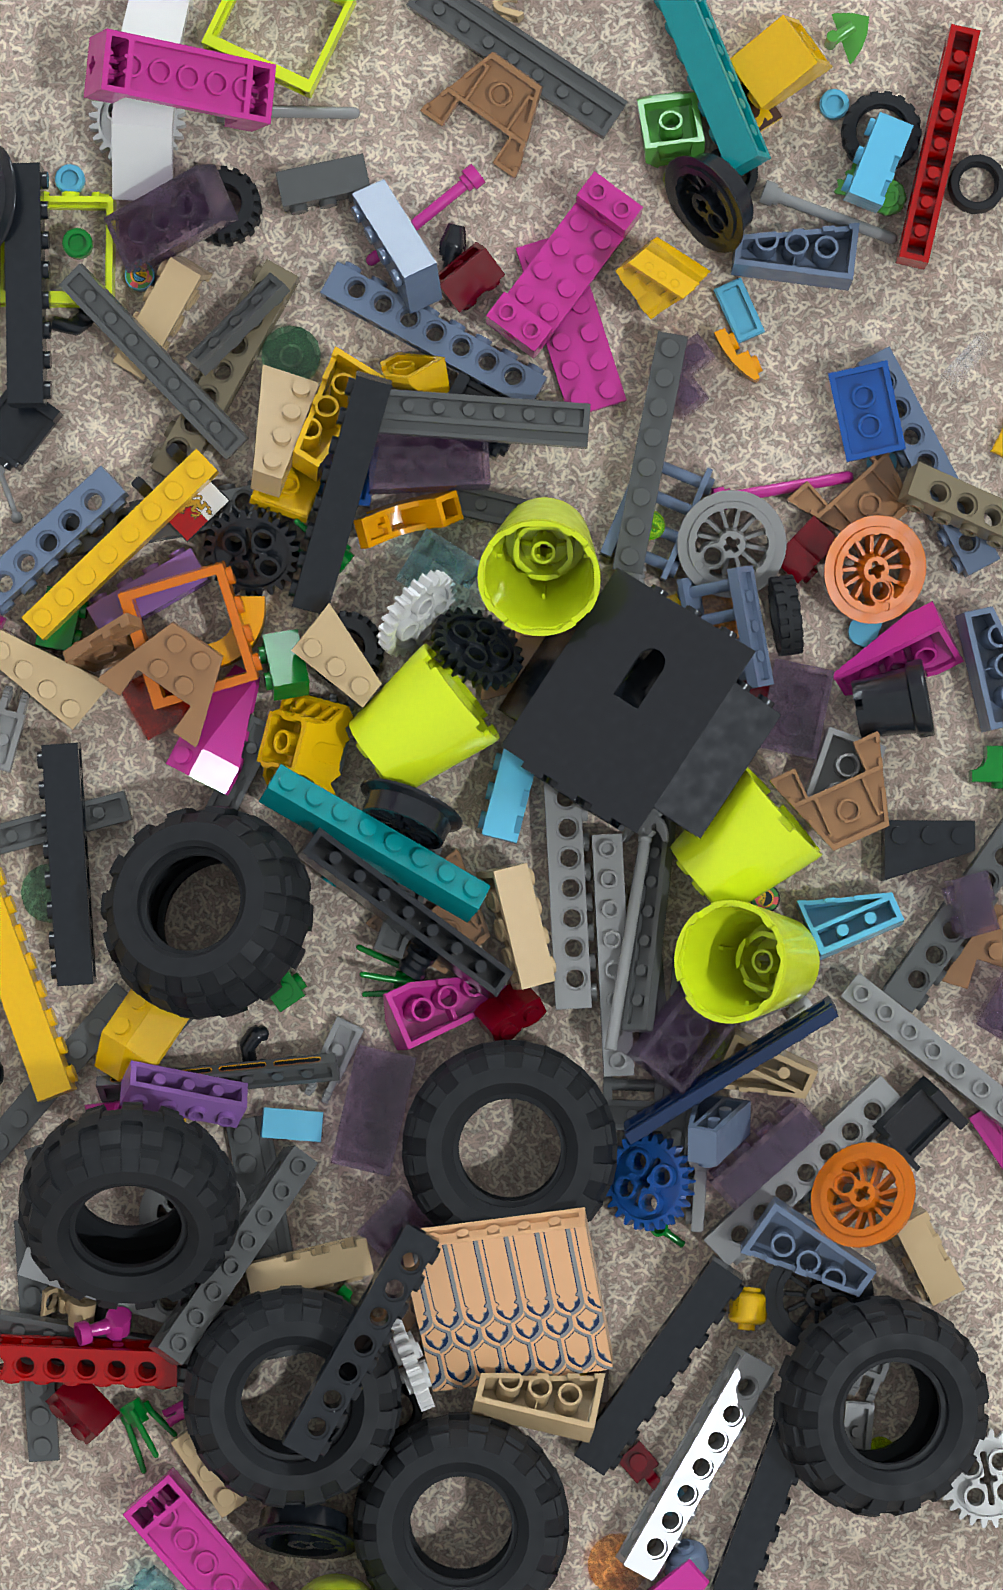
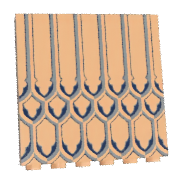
[403,1207,613,1392]

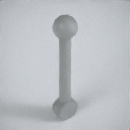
[0,464,23,523]

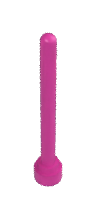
[366,164,486,266]
[711,471,854,510]

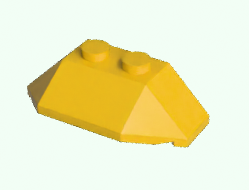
[94,989,189,1082]

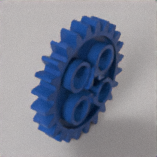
[606,1132,696,1231]

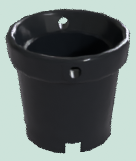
[851,659,935,738]

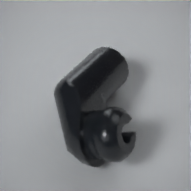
[51,308,94,336]
[240,1025,269,1062]

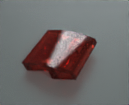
[122,674,190,741]

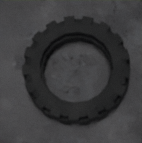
[841,91,922,169]
[768,574,804,657]

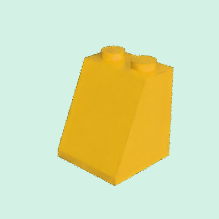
[730,15,833,110]

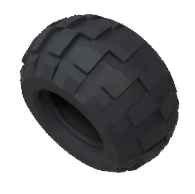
[100,806,314,1020]

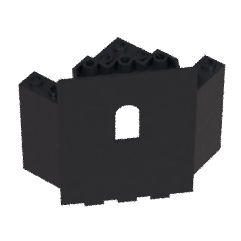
[498,567,781,839]

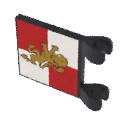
[131,443,230,543]

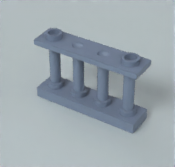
[599,461,715,582]
[677,565,774,688]

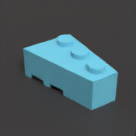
[841,112,914,213]
[478,749,534,844]
[796,892,905,960]

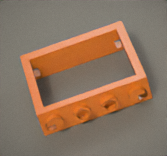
[118,561,263,710]

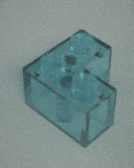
[395,528,480,589]

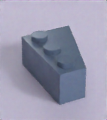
[688,1095,751,1168]

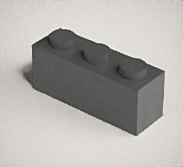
[276,153,370,215]

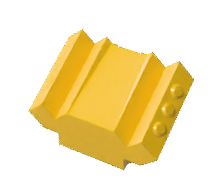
[615,237,711,319]
[257,695,354,795]

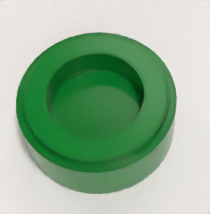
[62,228,93,260]

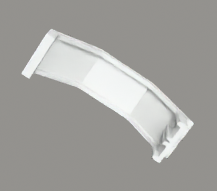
[111,0,194,204]

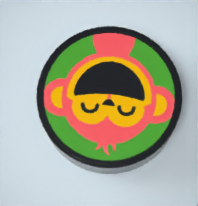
[750,887,780,911]

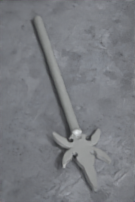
[604,808,669,1051]

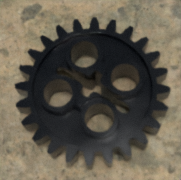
[203,504,301,596]
[429,607,524,691]

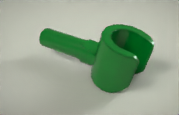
[650,1223,685,1248]

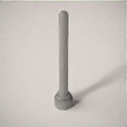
[217,106,360,123]
[759,180,897,244]

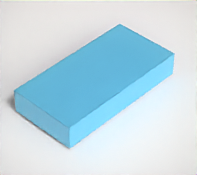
[713,277,765,344]
[260,1107,324,1142]

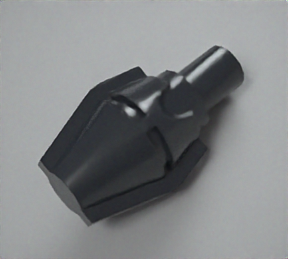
[439,223,466,269]

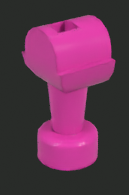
[74,1306,132,1346]

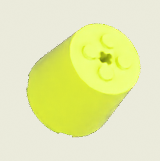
[477,497,601,636]
[349,643,500,788]
[670,767,823,903]
[674,900,820,1024]

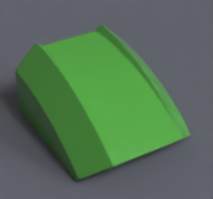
[637,91,705,168]

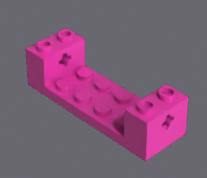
[84,28,276,132]
[486,171,643,359]
[123,1467,279,1590]

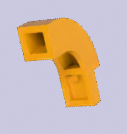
[354,490,464,549]
[208,596,266,668]

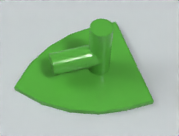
[824,13,869,64]

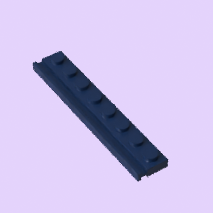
[624,995,839,1144]

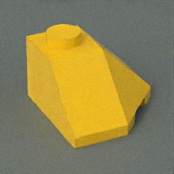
[380,352,450,393]

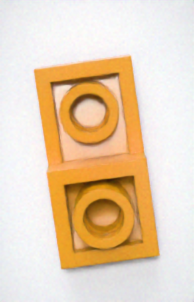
[714,328,763,383]

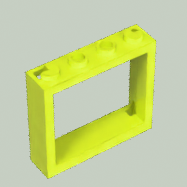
[201,0,357,99]
[0,191,117,308]

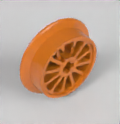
[824,515,926,624]
[811,1142,916,1248]

